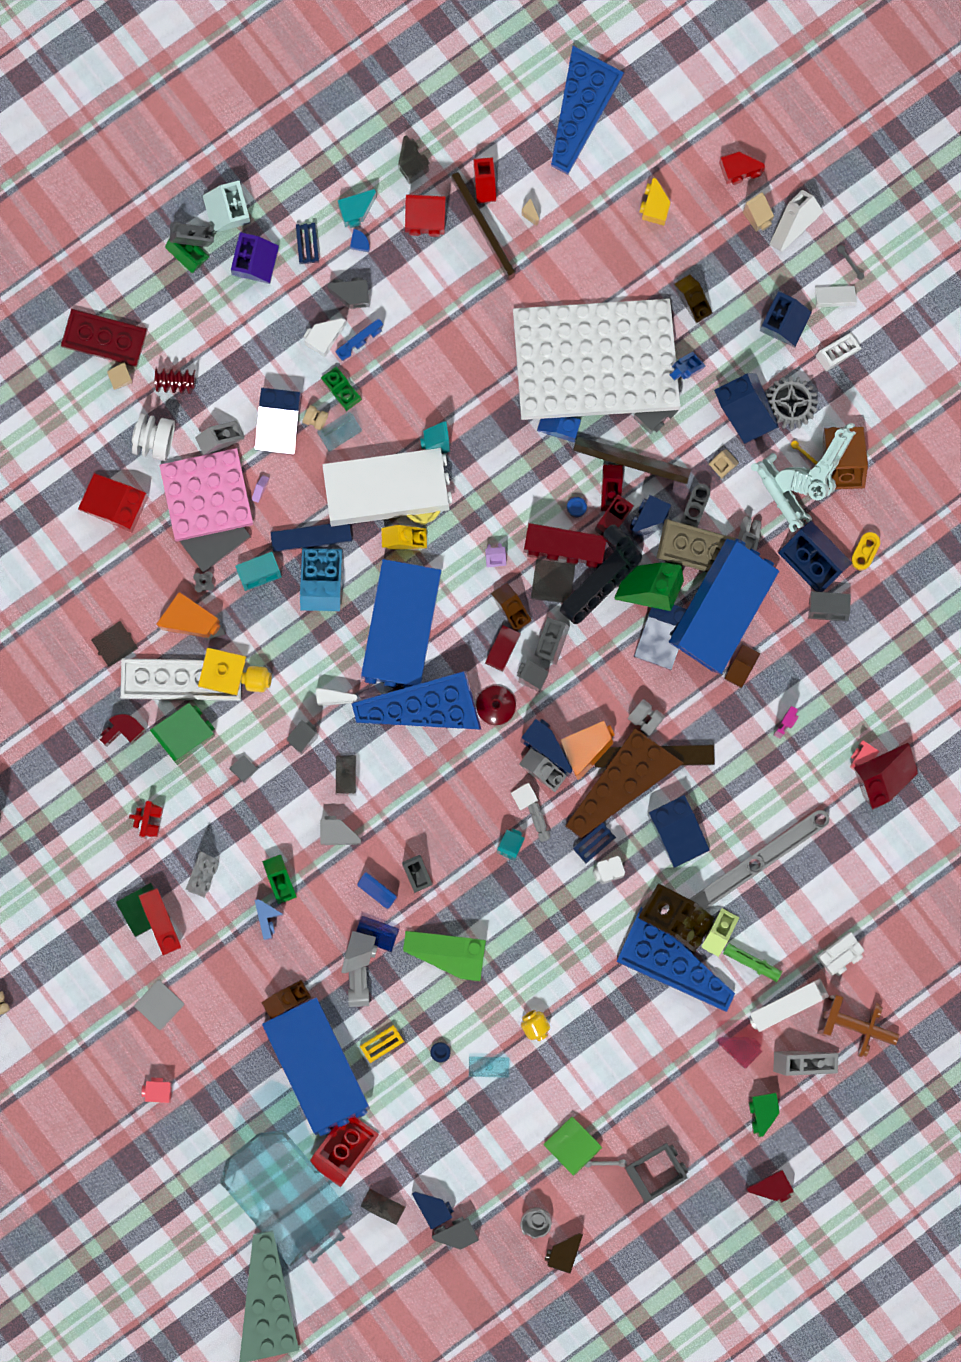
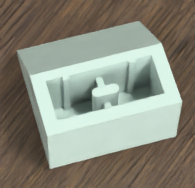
[202,181,251,233]

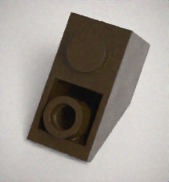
[674,274,713,324]

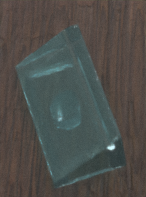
[317,412,362,452]
[468,1057,509,1078]

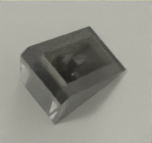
[360,1189,406,1225]

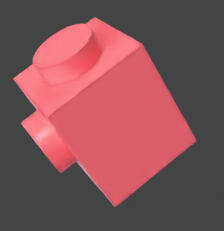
[142,1077,172,1103]

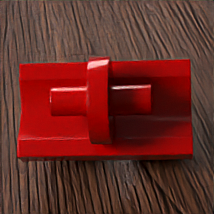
[129,801,163,839]

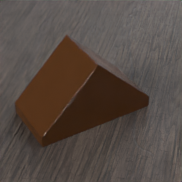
[724,644,761,689]

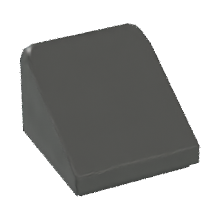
[229,755,258,783]

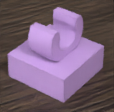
[485,543,506,567]

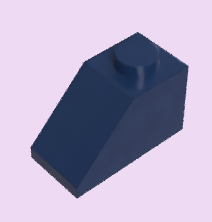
[412,1191,454,1230]

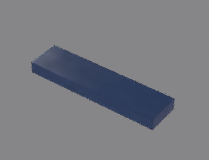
[270,524,352,553]

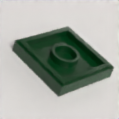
[116,883,171,938]

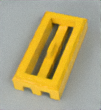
[360,1025,404,1063]

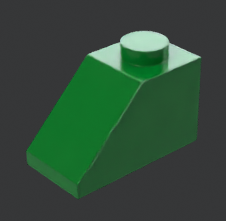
[262,854,297,904]

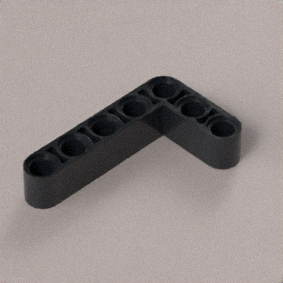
[560,525,642,624]

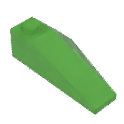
[403,931,486,981]

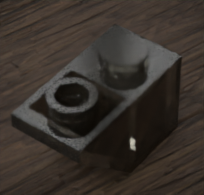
[398,135,430,185]

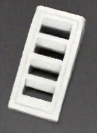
[816,333,862,371]
[316,688,358,706]

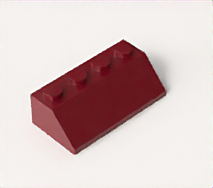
[523,523,606,568]

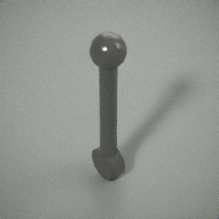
[837,245,864,280]

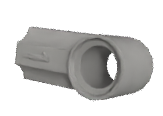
[348,967,369,1007]

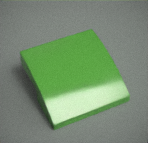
[543,1117,602,1176]

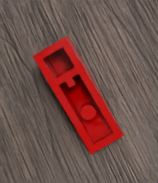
[139,888,182,955]

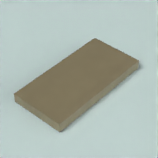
[656,519,736,572]

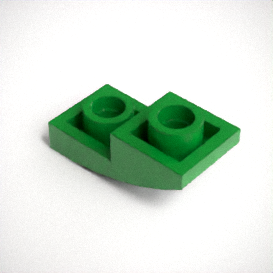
[321,366,362,412]

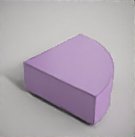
[252,475,269,503]

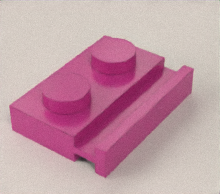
[774,706,799,739]

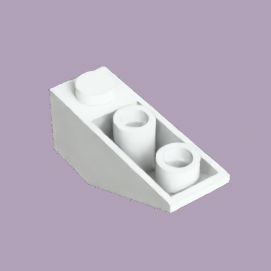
[770,190,823,252]

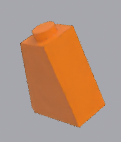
[156,592,220,638]
[560,721,615,780]

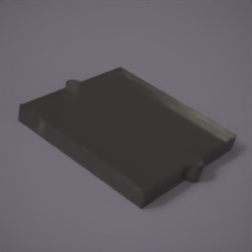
[91,621,138,667]

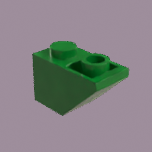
[748,1093,780,1137]

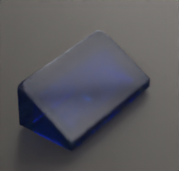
[356,916,399,952]

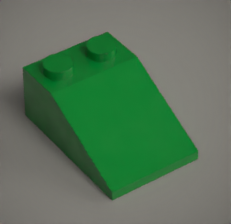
[614,562,684,611]

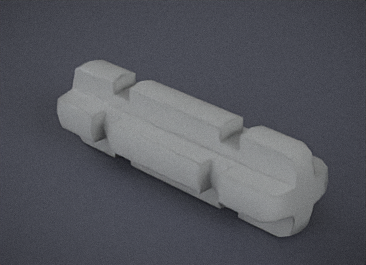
[528,803,550,842]

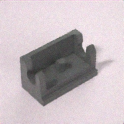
[170,222,214,247]
[808,591,851,622]
[534,617,569,665]

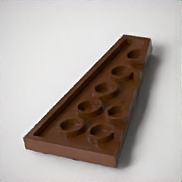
[565,728,684,838]

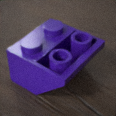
[231,232,279,284]

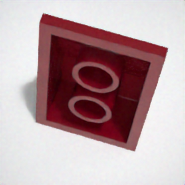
[854,743,918,810]

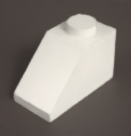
[303,318,346,357]

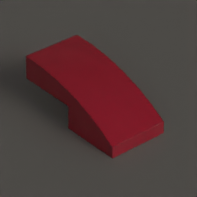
[485,625,521,672]

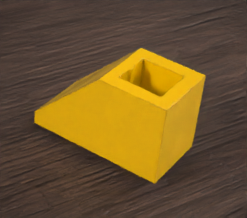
[639,178,671,226]
[381,525,427,550]

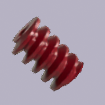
[154,367,196,394]

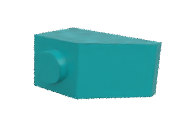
[337,189,376,228]
[420,421,450,453]
[497,828,525,861]

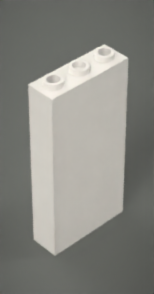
[322,448,452,526]

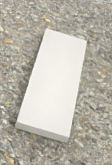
[120,658,241,701]

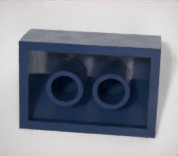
[778,521,852,592]

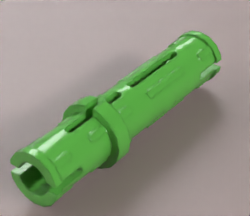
[723,943,783,983]

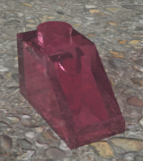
[715,1037,762,1069]

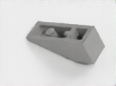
[773,1051,839,1076]

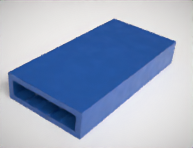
[669,538,779,674]
[361,559,442,688]
[262,997,370,1136]

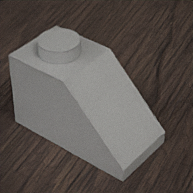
[195,421,244,455]
[320,816,361,845]
[341,931,378,973]

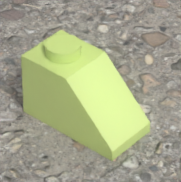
[701,908,739,957]

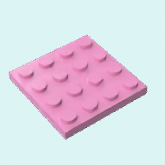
[159,448,253,541]

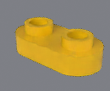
[851,532,880,571]

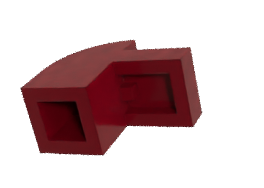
[99,714,146,747]

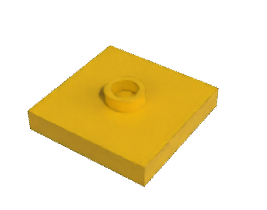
[198,648,246,696]

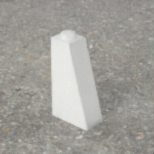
[750,978,829,1032]

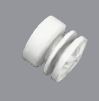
[132,413,175,461]

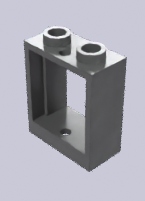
[625,1143,689,1203]

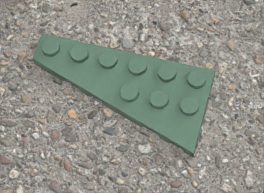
[239,1230,299,1362]

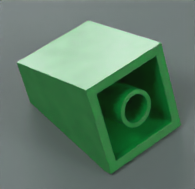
[150,703,215,766]

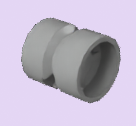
[627,699,665,736]

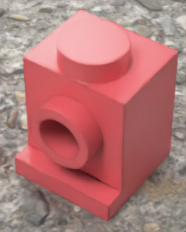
[850,740,879,771]

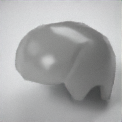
[520,1207,552,1239]

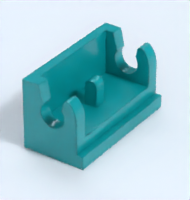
[235,552,282,591]

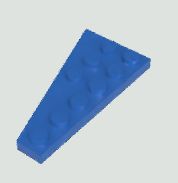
[351,671,482,730]
[616,907,735,1012]

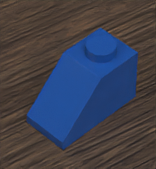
[537,417,581,443]

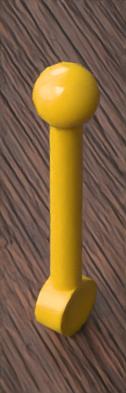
[791,441,818,465]

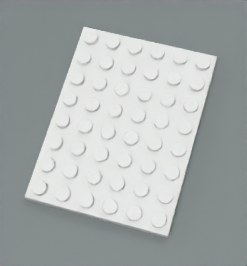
[513,299,680,420]

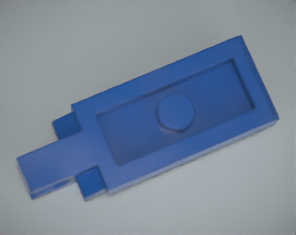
[335,319,384,361]
[669,352,706,381]

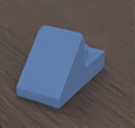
[255,899,283,940]

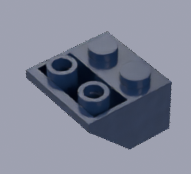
[760,291,812,348]
[630,495,671,538]

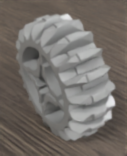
[766,376,818,430]

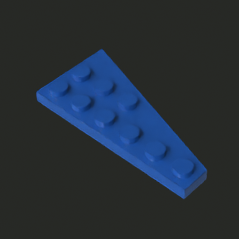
[551,46,624,175]

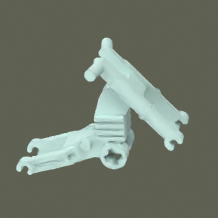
[751,423,856,532]

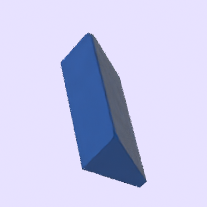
[357,872,397,909]

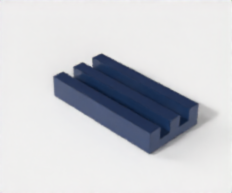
[296,223,319,264]
[573,823,616,864]

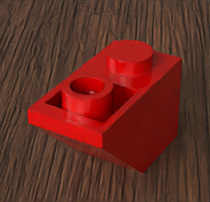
[719,152,765,185]
[473,157,496,203]

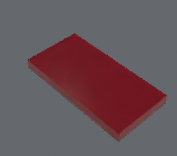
[61,309,148,367]

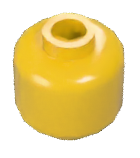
[241,666,272,693]
[521,1010,550,1041]

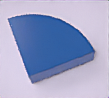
[350,229,370,253]

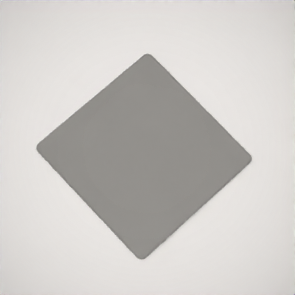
[134,980,184,1030]

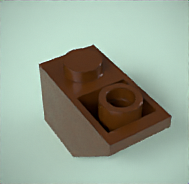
[491,583,532,631]
[261,980,311,1019]

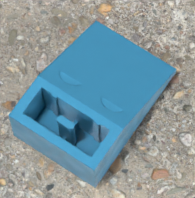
[300,548,342,611]

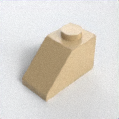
[743,192,774,232]

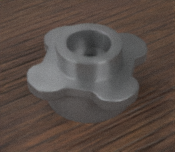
[193,571,214,592]

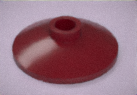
[476,686,516,726]

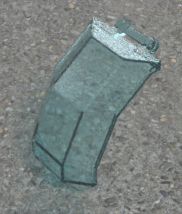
[220,1130,353,1266]

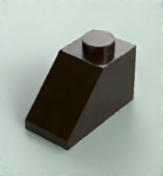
[544,1233,583,1274]

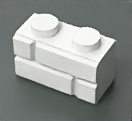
[592,856,625,884]
[817,932,865,976]

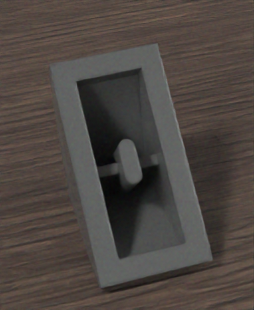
[402,855,433,893]

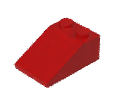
[405,194,446,237]
[78,473,148,533]
[308,1116,379,1188]

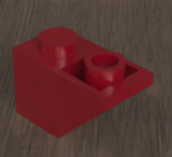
[594,495,634,536]

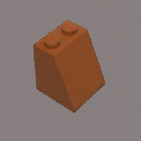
[823,426,868,490]

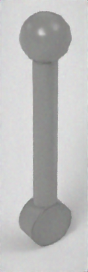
[585,1160,627,1168]

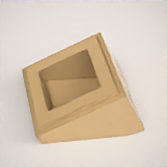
[521,199,539,226]
[107,363,132,390]
[709,449,739,479]

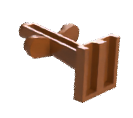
[817,995,899,1057]

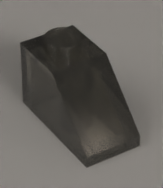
[336,755,356,796]

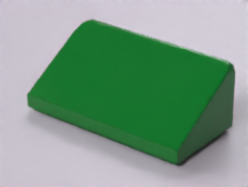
[165,239,209,273]

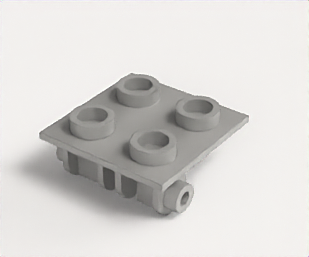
[186,851,219,898]

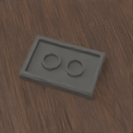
[179,527,251,573]

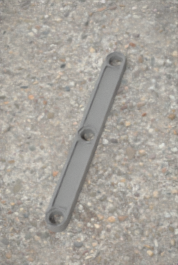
[690,810,829,910]

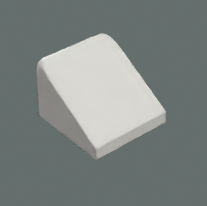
[511,783,538,811]

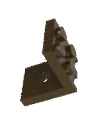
[638,883,715,953]

